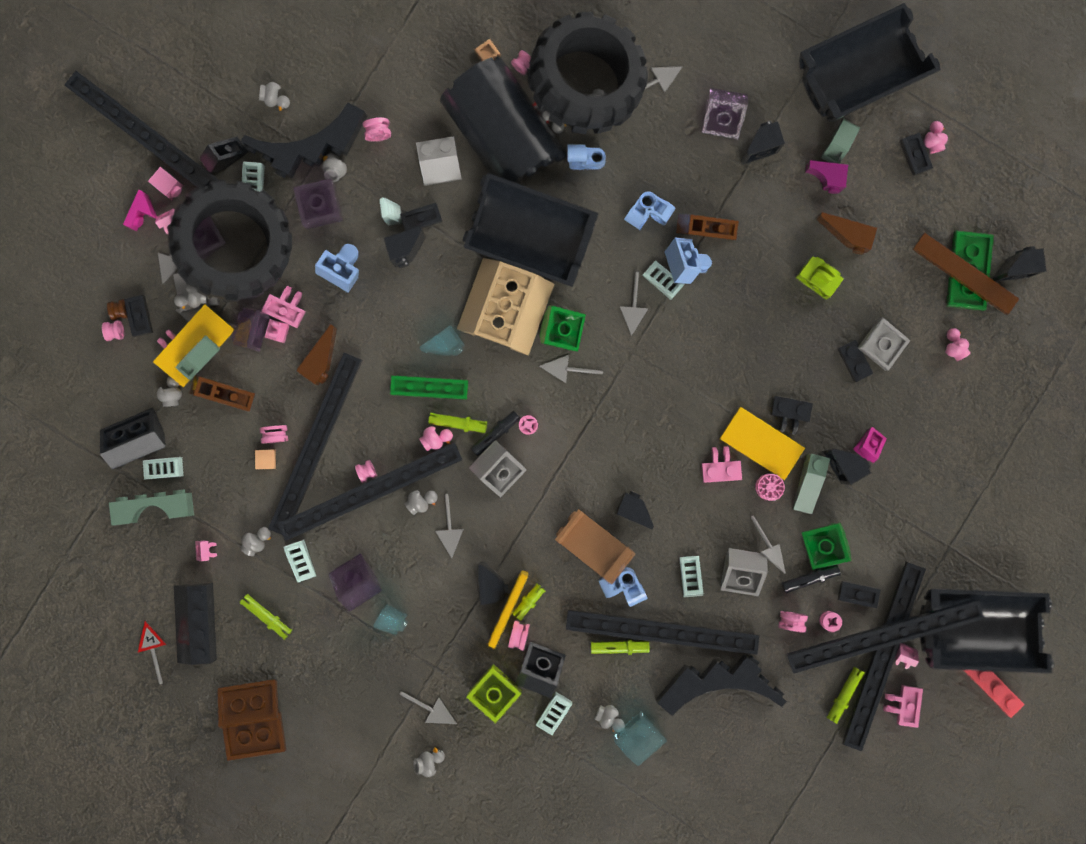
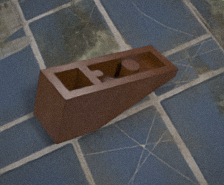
[816,212,877,254]
[676,214,739,240]
[296,324,337,385]
[189,375,255,412]

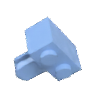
[665,238,712,284]
[315,244,359,293]

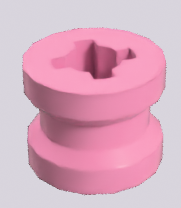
[511,50,531,75]
[102,320,124,341]
[519,415,538,435]
[355,460,377,483]
[819,611,842,632]

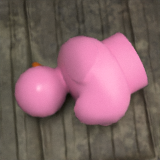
[923,121,948,154]
[946,328,970,361]
[419,426,453,451]

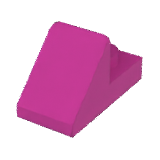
[123,190,157,231]
[854,427,887,463]

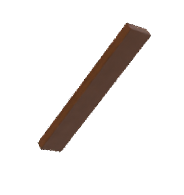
[912,233,1019,315]

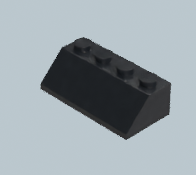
[174,583,217,665]

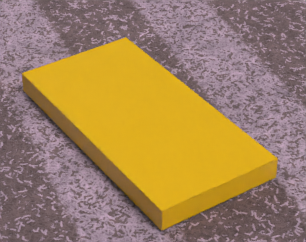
[153,304,235,387]
[719,407,805,480]
[488,570,528,649]

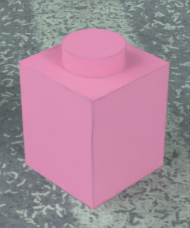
[148,167,184,200]

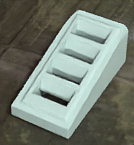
[242,162,265,192]
[380,198,402,225]
[643,261,685,300]
[143,457,183,479]
[284,540,316,582]
[680,556,703,597]
[536,692,572,735]

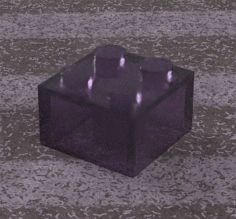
[293,179,344,229]

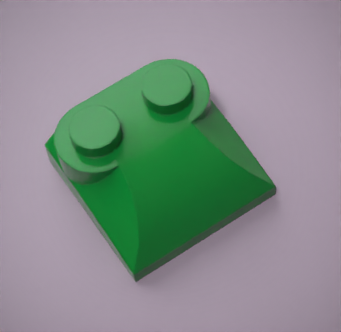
[540,306,586,352]
[802,523,851,570]

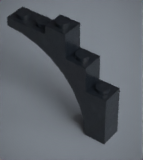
[241,103,367,179]
[655,655,787,716]

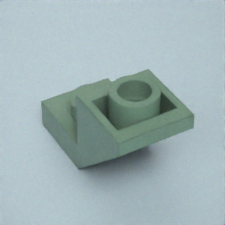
[821,118,860,164]
[175,335,221,380]

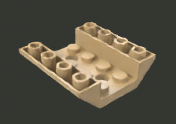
[457,258,555,356]

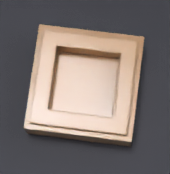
[474,39,501,61]
[255,450,276,469]

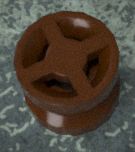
[107,299,128,321]

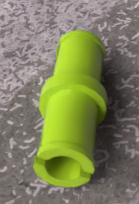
[512,583,546,621]

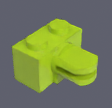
[795,256,844,300]

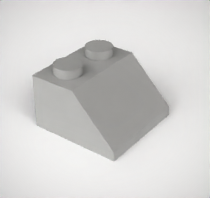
[416,136,462,186]
[469,440,527,498]
[720,548,768,596]

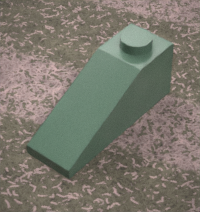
[793,454,830,514]

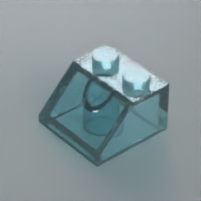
[613,711,667,766]

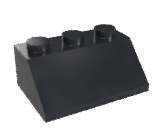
[100,407,166,470]

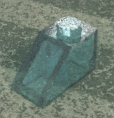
[419,325,465,357]
[373,604,408,635]

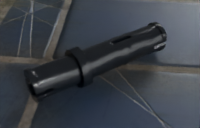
[471,410,521,456]
[781,564,841,594]

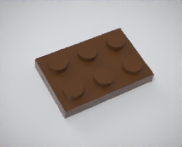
[218,679,279,728]
[223,712,286,761]

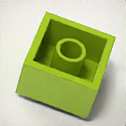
[466,664,522,723]

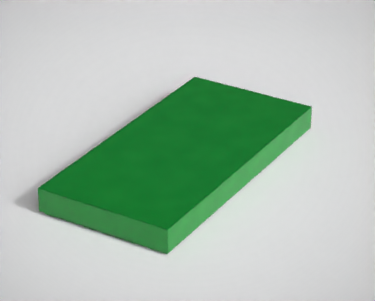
[946,230,994,311]

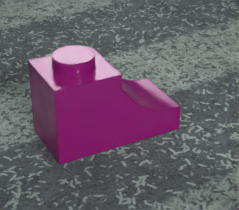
[805,160,848,194]

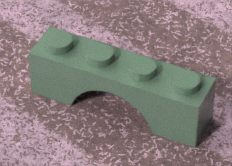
[109,489,194,526]

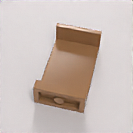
[555,509,635,584]

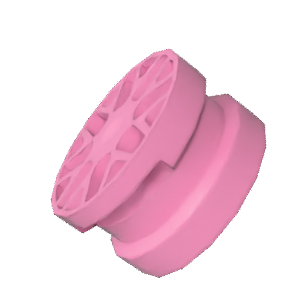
[362,118,391,141]
[259,425,288,444]
[755,474,785,501]
[778,611,808,632]
[508,621,530,651]

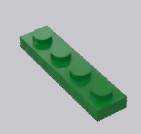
[390,376,468,400]

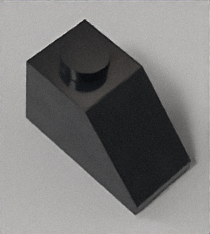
[199,137,248,174]
[616,491,654,529]

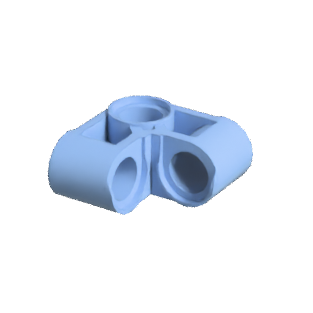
[568,144,606,170]
[624,192,675,230]
[598,567,648,607]

